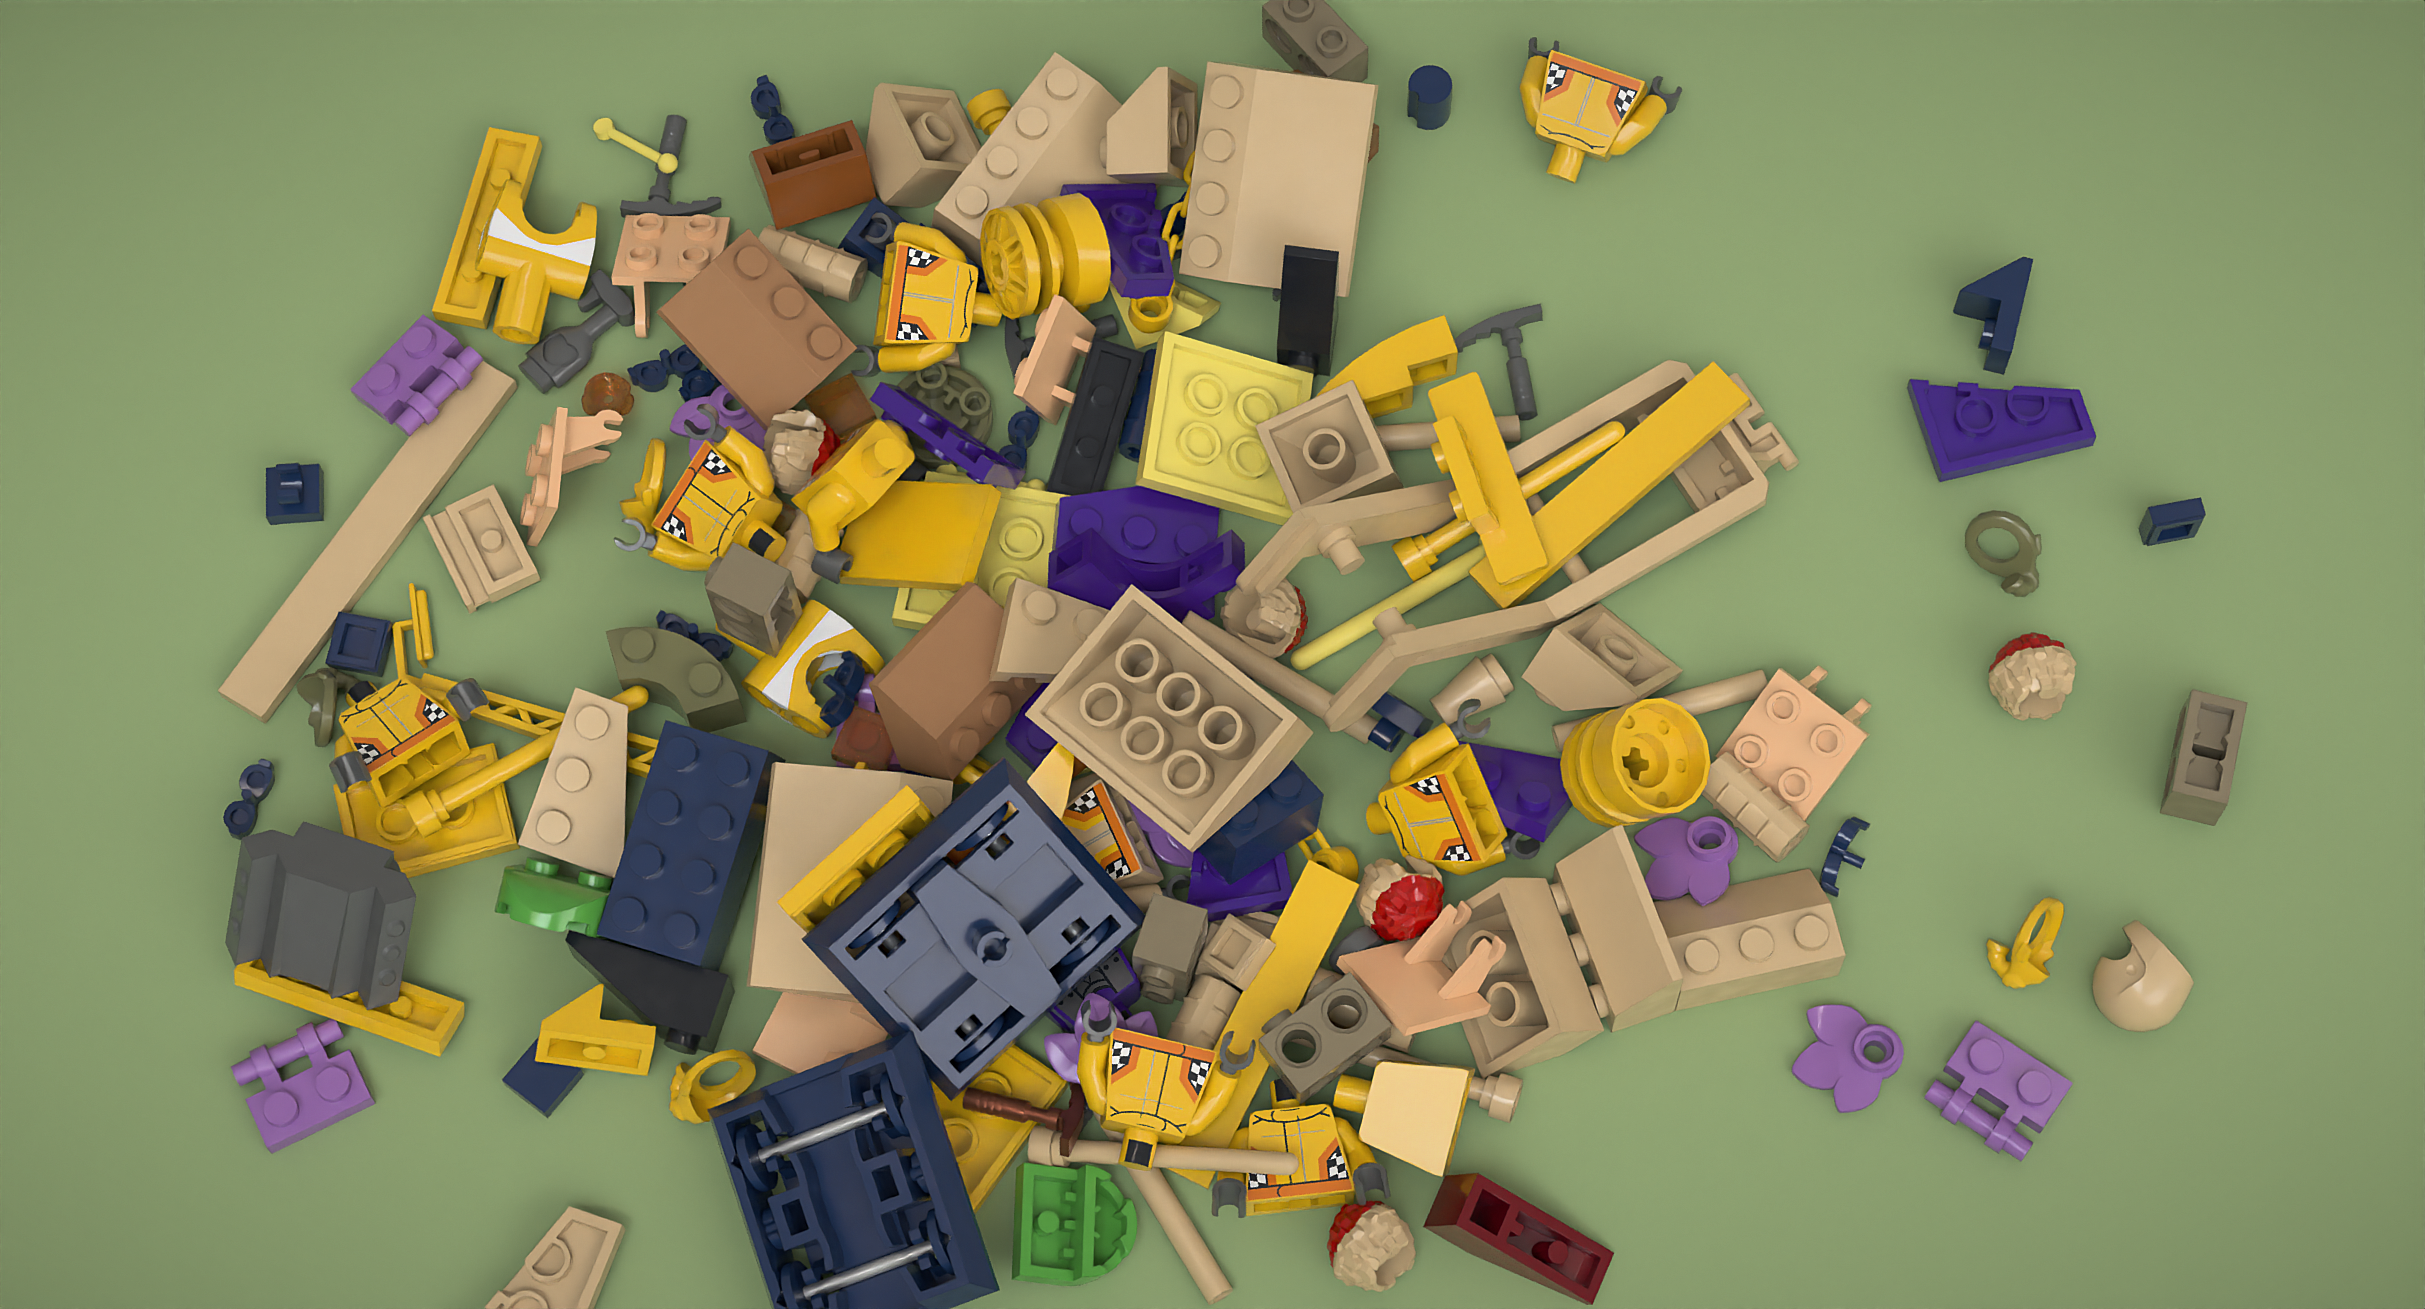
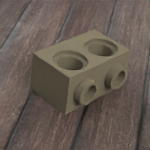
[1262,0,1368,82]
[704,542,803,658]
[2160,689,2248,826]
[1132,893,1208,1004]
[1258,972,1392,1105]

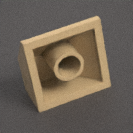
[1100,67,1197,188]
[865,83,981,208]
[1255,380,1404,514]
[1522,603,1683,711]

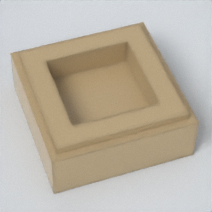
[1198,914,1276,992]

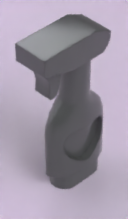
[518,269,635,394]

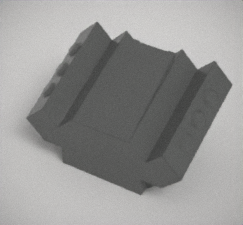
[225,821,416,1010]

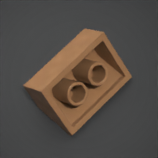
[656,228,857,431]
[869,582,1043,781]

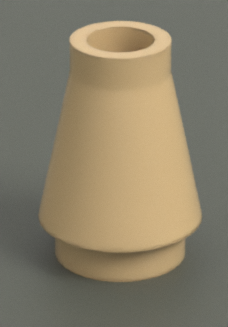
[1430,653,1515,726]

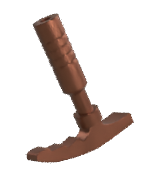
[962,1082,1084,1157]

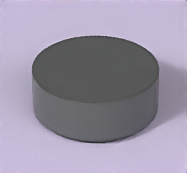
[1329,926,1384,975]

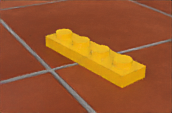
[432,127,542,329]
[234,959,464,1057]

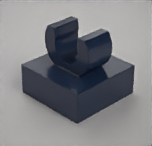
[266,463,324,525]
[1368,691,1434,753]

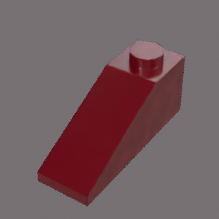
[1423,1173,1614,1305]

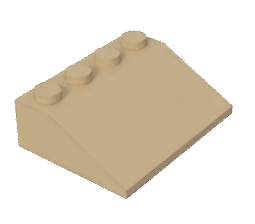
[931,52,1161,268]
[1179,61,1379,297]
[1025,584,1314,853]
[746,762,953,1003]

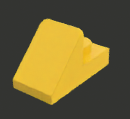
[535,984,656,1076]

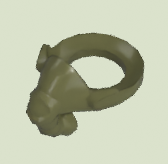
[1965,510,2042,597]
[296,667,361,747]

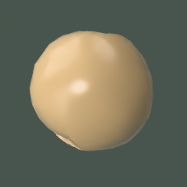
[2092,920,2194,1032]

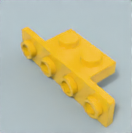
[1428,372,1549,585]

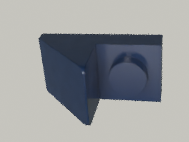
[1953,257,2033,375]

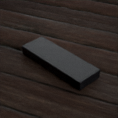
[1045,337,1145,496]

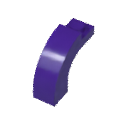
[1047,527,1245,623]

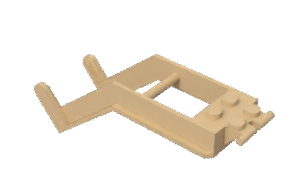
[1236,360,1799,732]

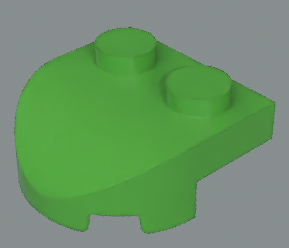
[494,857,612,937]
[1012,1163,1137,1286]

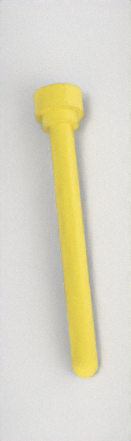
[1290,538,1486,670]

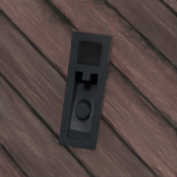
[1277,245,1339,378]
[565,930,735,1055]

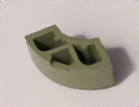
[606,627,747,733]

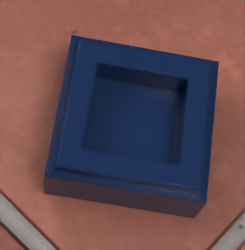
[2138,497,2206,546]
[325,612,393,677]
[502,1037,584,1118]

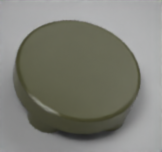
[897,362,993,469]

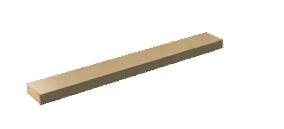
[218,361,518,724]

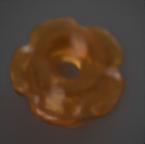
[581,372,634,416]

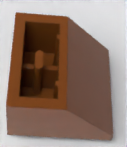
[749,120,877,230]

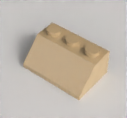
[1549,825,1684,1033]
[1653,868,1846,1011]
[1442,877,1604,1079]

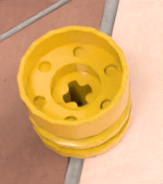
[980,193,1111,319]
[1560,698,1711,828]

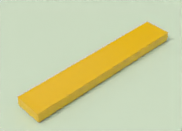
[1468,361,1750,610]
[1165,860,1359,1190]

